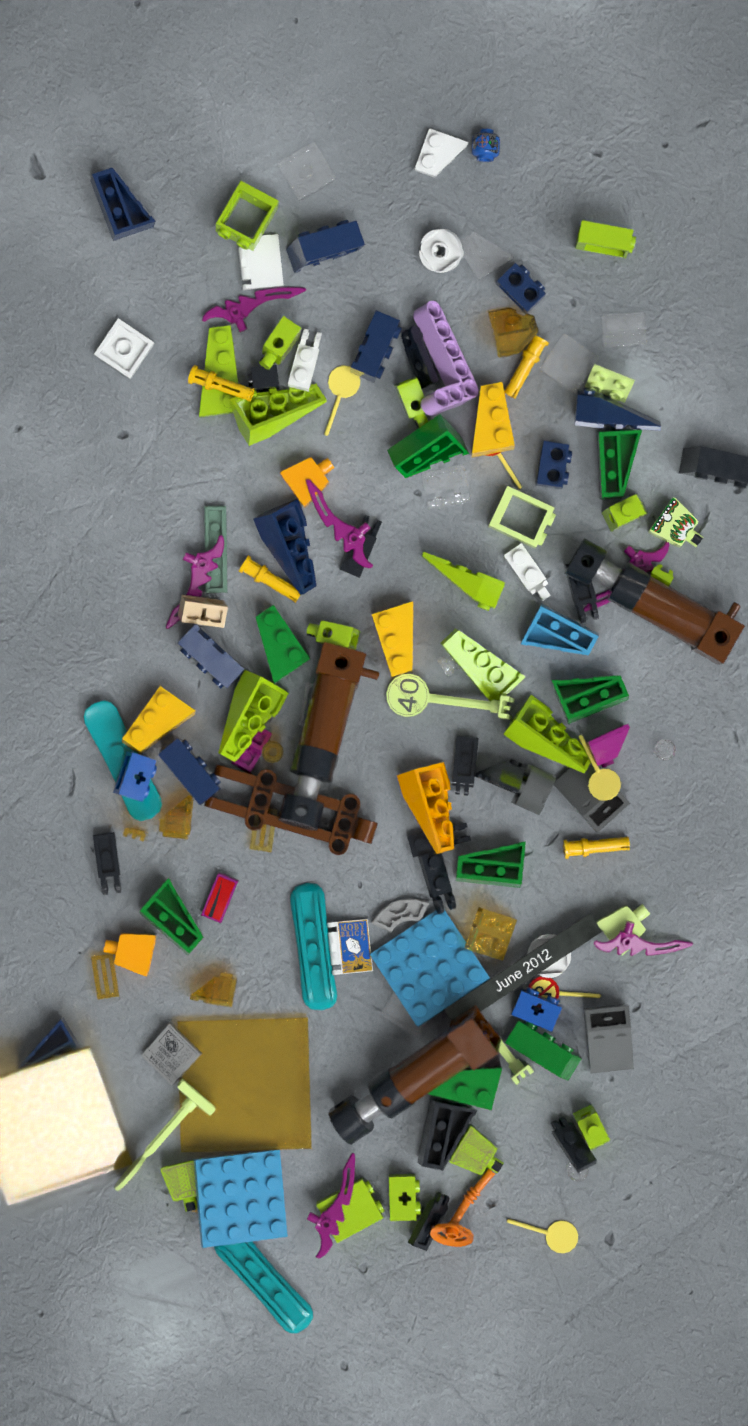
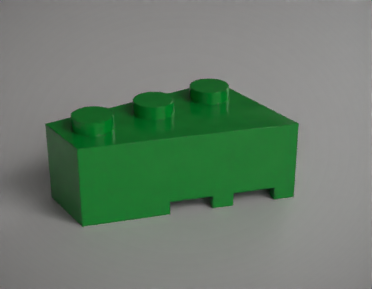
[256,605,310,684]
[455,841,526,888]

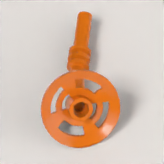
[430,1169,495,1247]

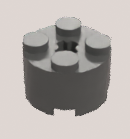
[511,764,556,815]

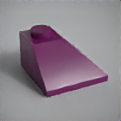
[586,724,630,768]

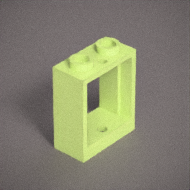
[488,486,556,549]

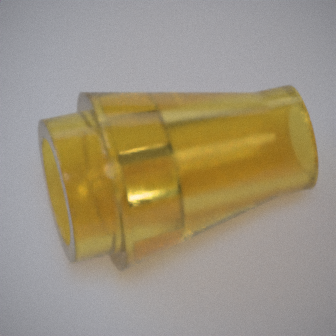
[262,741,284,763]

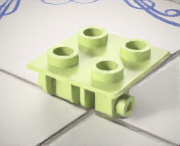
[585,364,635,403]

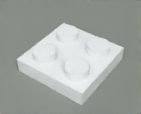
[94,318,155,379]

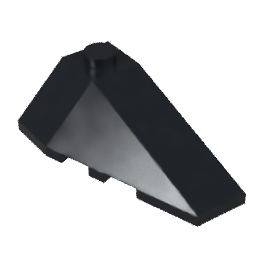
[475,759,525,794]

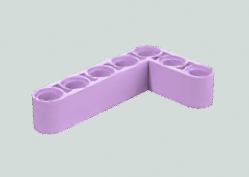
[413,301,478,415]

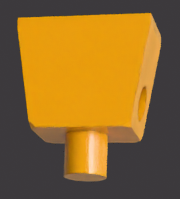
[280,457,335,508]
[104,933,157,977]

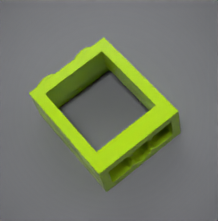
[215,181,279,251]
[575,220,636,258]

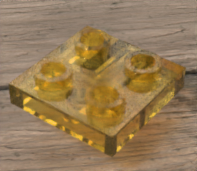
[465,907,517,961]

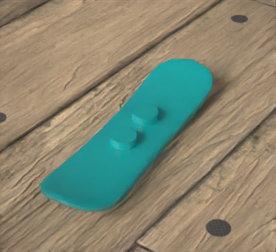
[84,700,162,821]
[290,883,337,1010]
[214,1241,313,1334]

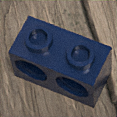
[496,263,546,315]
[536,441,572,490]

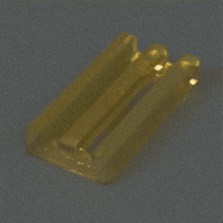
[250,808,278,852]
[123,827,149,842]
[91,954,120,1000]

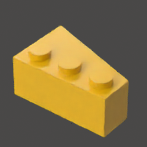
[472,382,515,458]
[372,601,413,678]
[122,686,196,755]

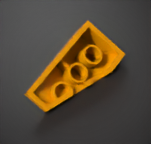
[397,762,454,854]

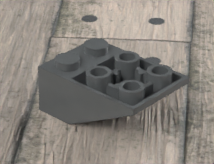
[554,763,630,833]
[583,1004,634,1074]

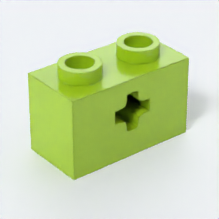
[389,1174,421,1221]

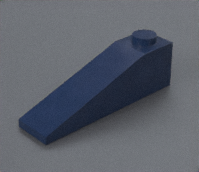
[574,388,661,431]
[253,499,317,595]

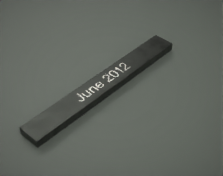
[444,913,602,1021]

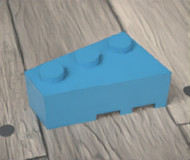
[521,604,599,656]

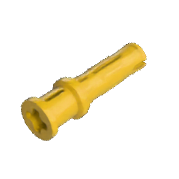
[504,334,549,399]
[188,365,255,402]
[238,555,300,603]
[563,836,630,859]

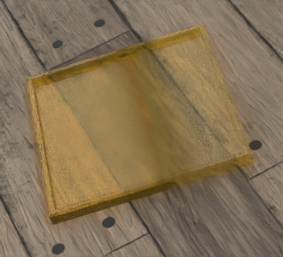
[177,1017,312,1153]
[0,1045,132,1206]

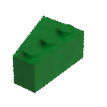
[387,414,469,478]
[597,430,642,500]
[552,675,629,724]
[139,878,204,955]
[505,1021,582,1081]
[428,1066,502,1110]

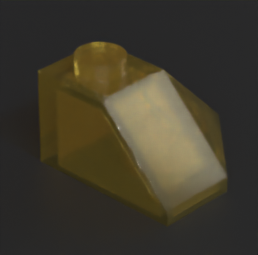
[488,307,538,358]
[159,795,194,839]
[190,972,238,1007]

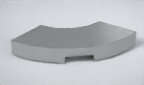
[372,898,429,933]

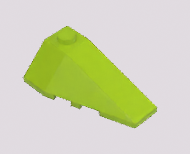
[229,384,327,446]
[422,552,505,611]
[218,670,289,762]
[504,695,591,773]

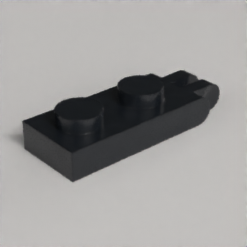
[452,736,479,796]
[551,1116,597,1173]
[408,1192,450,1251]

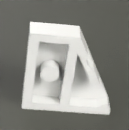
[414,128,468,178]

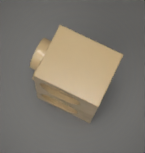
[178,595,228,628]

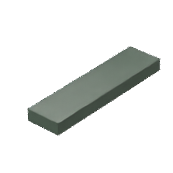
[204,506,228,593]

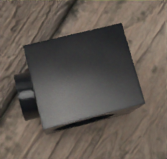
[247,365,280,392]

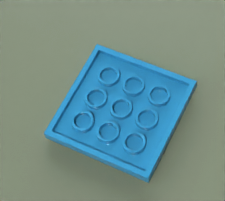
[370,910,490,1027]
[193,1149,288,1248]

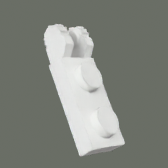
[288,329,322,392]

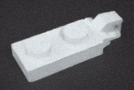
[504,543,551,601]

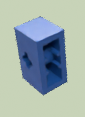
[113,751,157,802]
[512,987,562,1032]

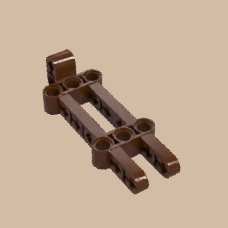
[204,764,378,855]

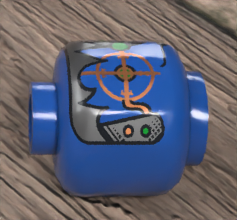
[471,129,500,162]

